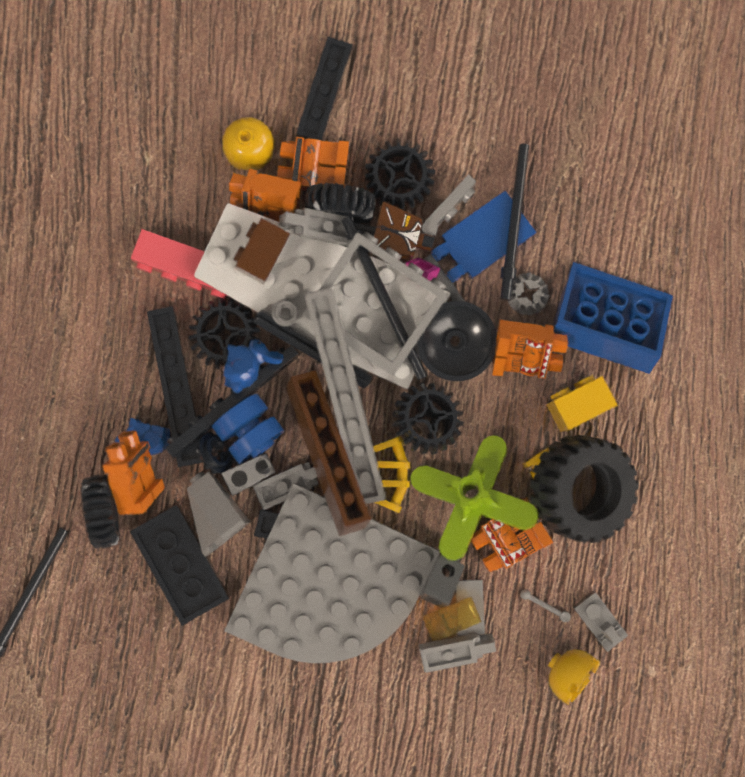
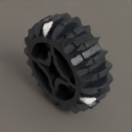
[364,139,435,210]
[304,183,376,224]
[188,298,261,369]
[392,383,464,455]
[81,474,120,549]

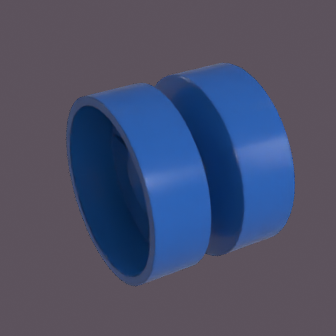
[212,393,285,464]

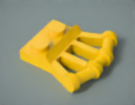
[373,436,411,513]

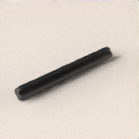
[254,310,372,388]

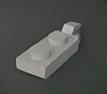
[279,208,353,246]
[253,462,318,510]
[419,634,496,673]

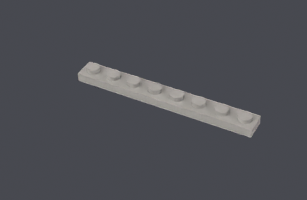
[305,287,386,504]

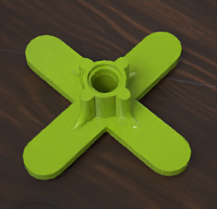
[410,435,538,561]

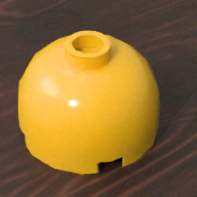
[222,117,275,170]
[548,649,600,706]

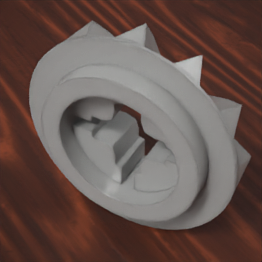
[508,273,549,315]

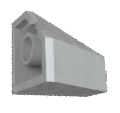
[187,471,250,557]

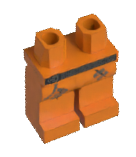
[277,137,349,191]
[229,169,301,222]
[103,430,165,515]

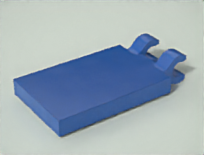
[431,190,536,283]

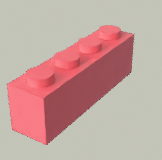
[131,229,231,300]

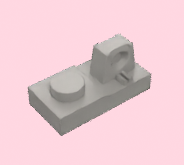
[573,591,628,652]

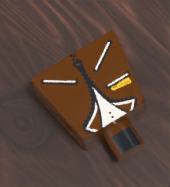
[369,202,435,260]

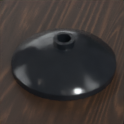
[417,301,497,381]

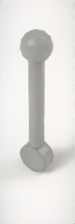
[520,589,571,622]

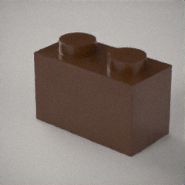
[233,218,290,284]

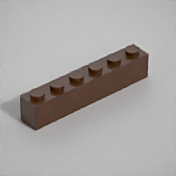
[286,370,371,537]

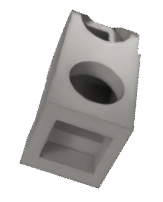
[222,453,276,496]

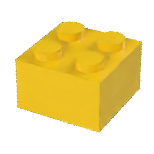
[546,375,617,432]

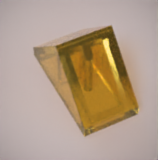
[423,596,482,642]

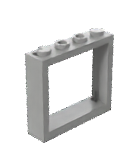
[302,232,449,376]

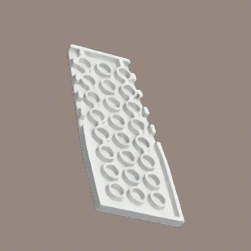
[194,203,451,389]

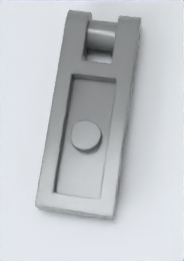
[421,174,476,237]

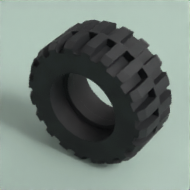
[530,435,639,543]

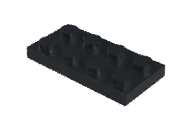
[130,505,230,626]

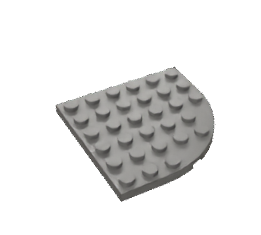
[224,483,440,663]

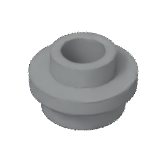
[271,299,299,326]

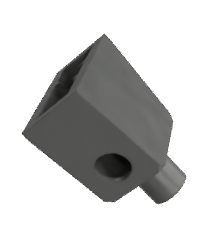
[419,554,465,608]

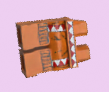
[492,320,568,379]
[470,497,553,572]

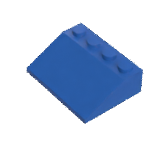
[552,262,673,374]

